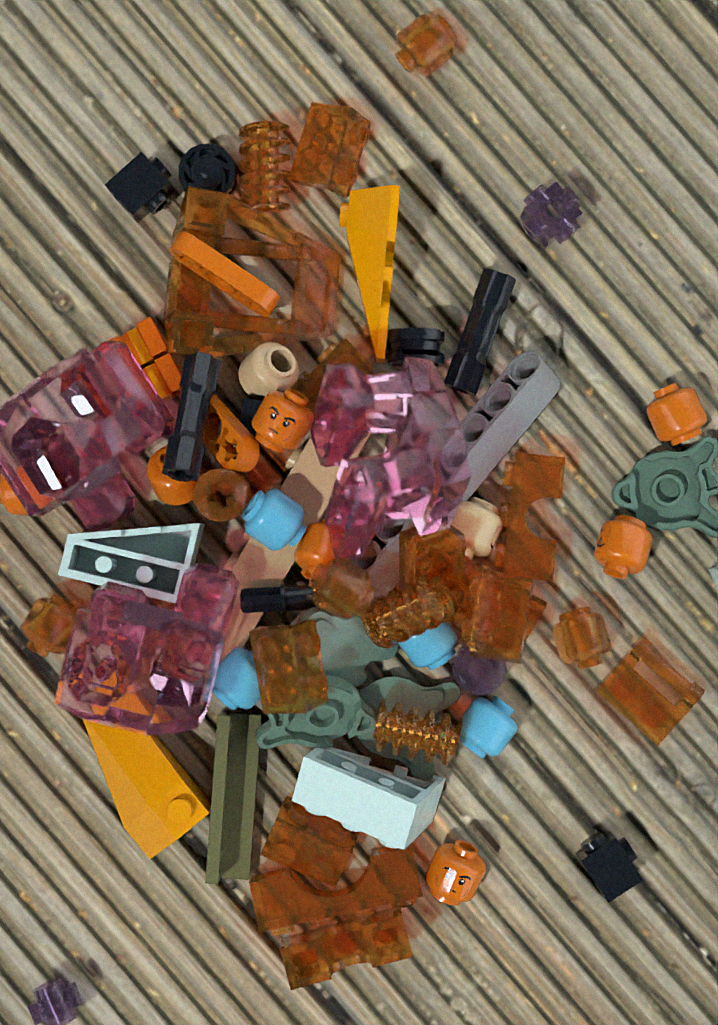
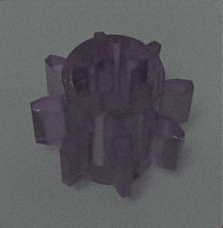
[27,977,82,1025]

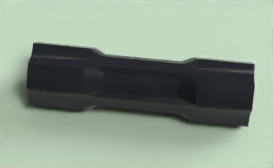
[443,268,516,396]
[162,352,221,482]

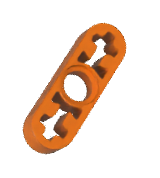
[169,232,281,317]
[203,394,259,472]

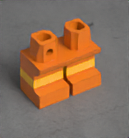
[92,316,181,413]

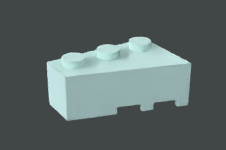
[58,523,205,605]
[292,747,446,850]

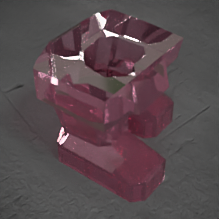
[0,340,175,532]
[310,357,471,560]
[54,563,240,735]

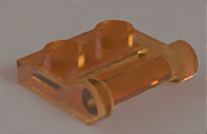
[594,635,705,746]

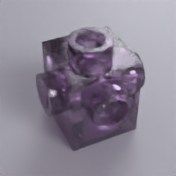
[520,181,582,248]

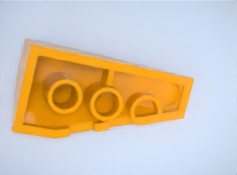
[339,185,400,364]
[78,680,211,859]

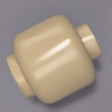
[238,342,299,401]
[443,497,503,561]

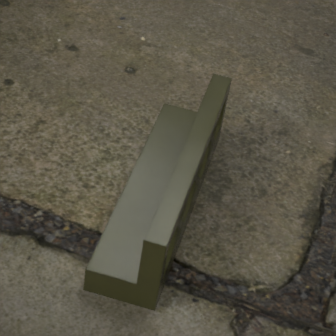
[205,711,262,884]

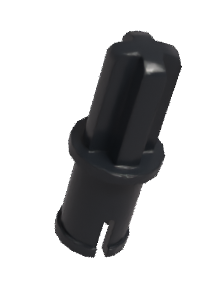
[240,582,324,616]

